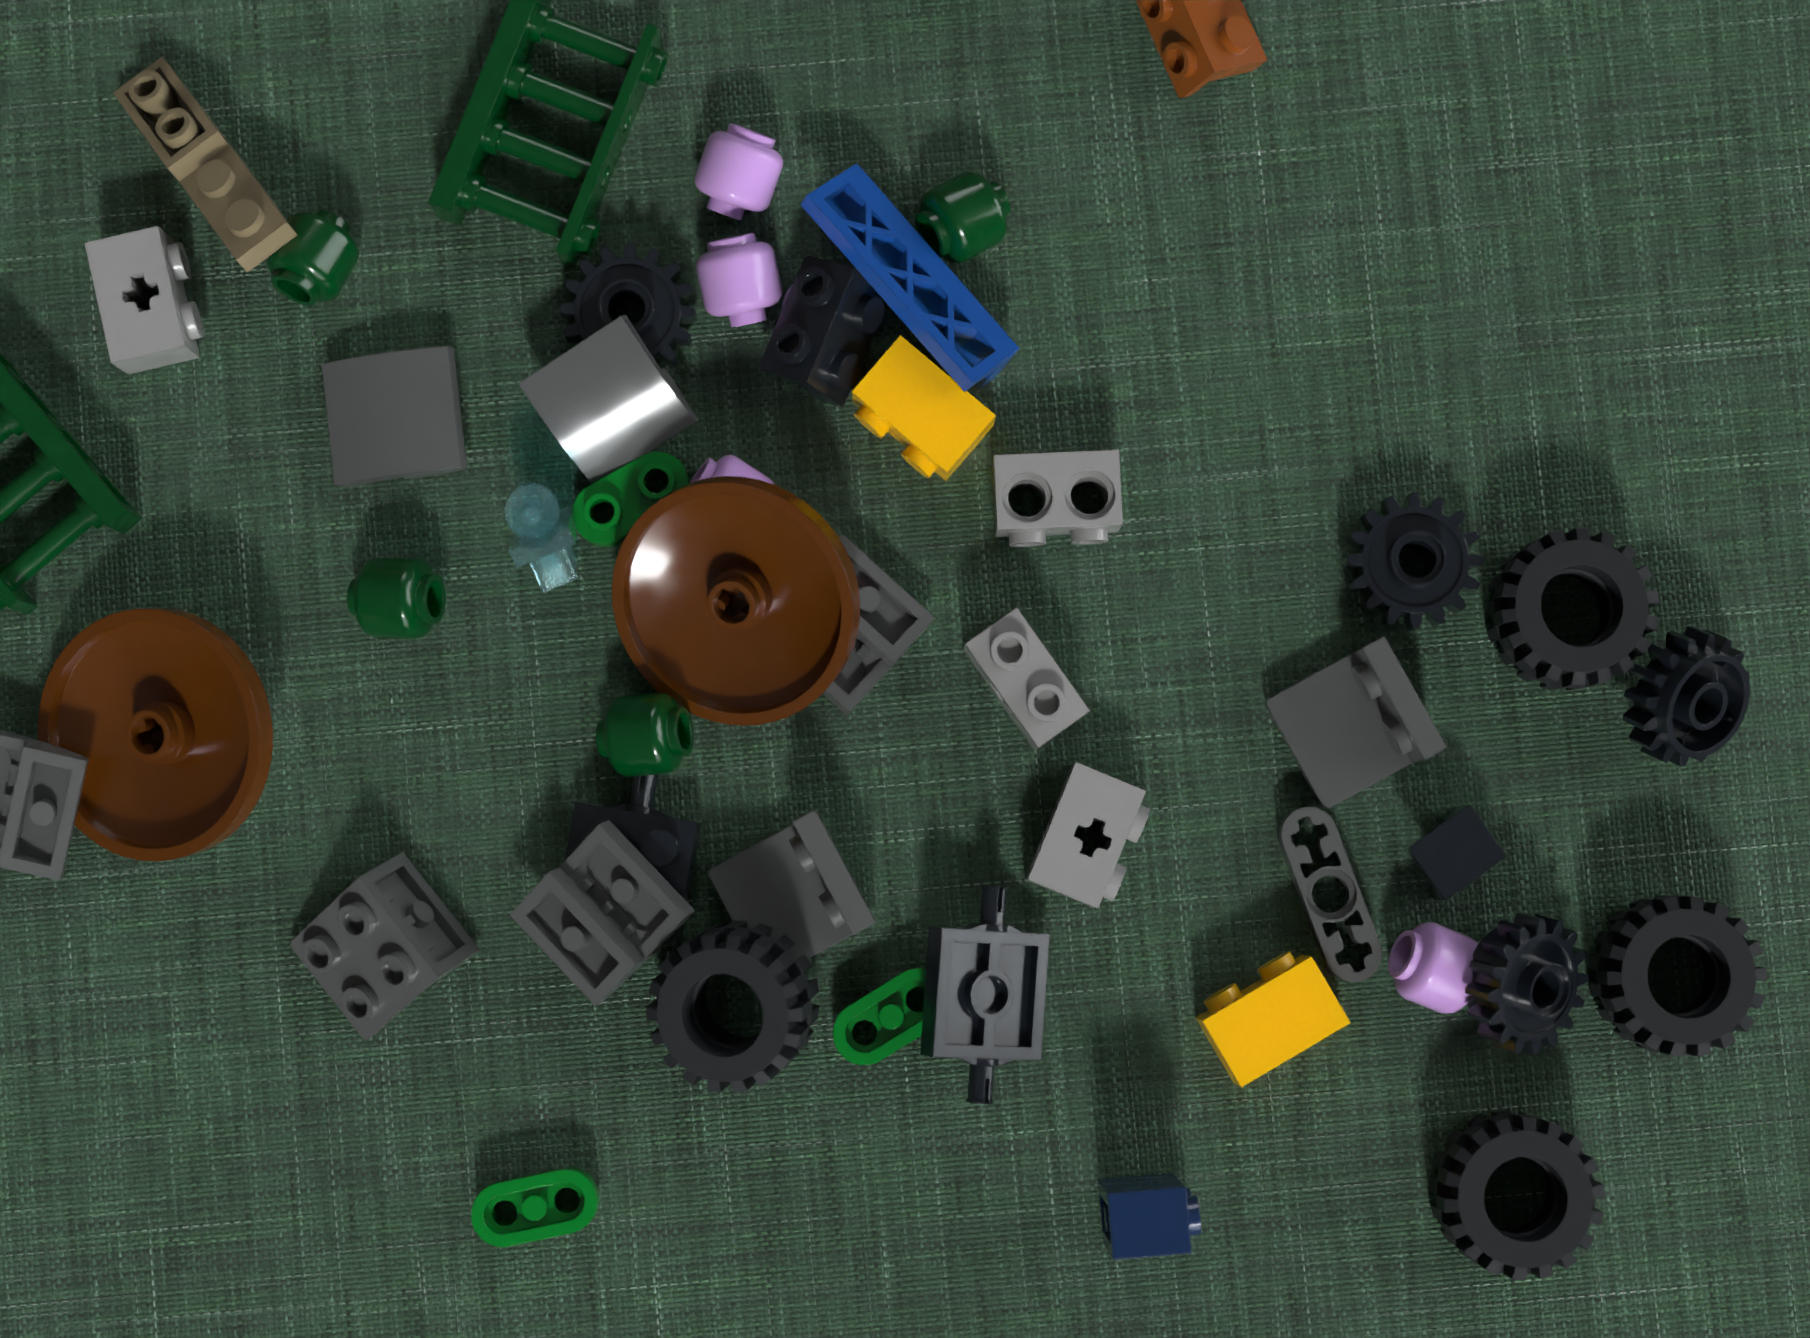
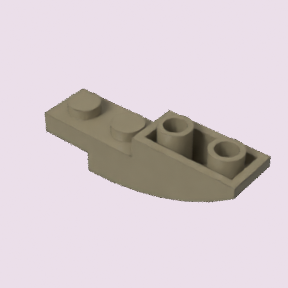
[113,57,297,273]

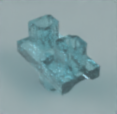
[504,483,578,592]

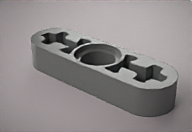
[1277,807,1382,982]

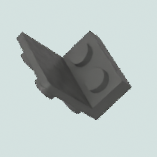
[1265,636,1447,809]
[708,810,876,959]
[290,852,480,1040]

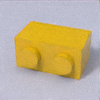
[852,335,996,481]
[1196,951,1351,1088]

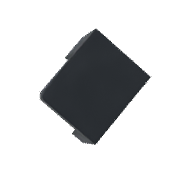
[1408,804,1507,900]

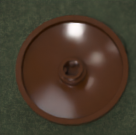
[612,476,860,726]
[38,608,273,861]

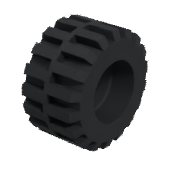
[1485,528,1659,691]
[1587,896,1767,1057]
[646,921,820,1093]
[1428,1111,1605,1280]

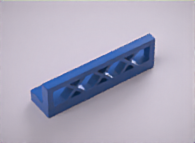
[801,163,1020,392]

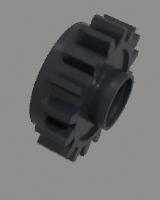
[559,243,698,367]
[1342,492,1484,631]
[1623,626,1750,766]
[1465,913,1589,1055]

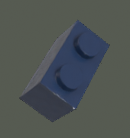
[1098,1173,1201,1260]

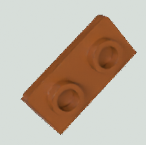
[1136,0,1267,98]

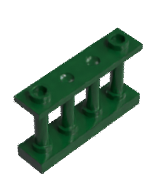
[428,0,668,269]
[0,352,143,615]

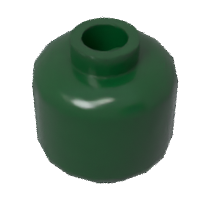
[915,171,1010,264]
[266,210,360,306]
[347,558,446,639]
[596,692,694,777]

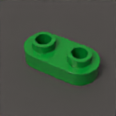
[572,452,690,547]
[833,968,926,1065]
[471,1167,600,1247]

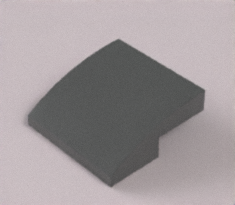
[518,315,698,484]
[321,346,467,488]
[823,535,935,716]
[0,729,89,881]
[510,820,695,1007]

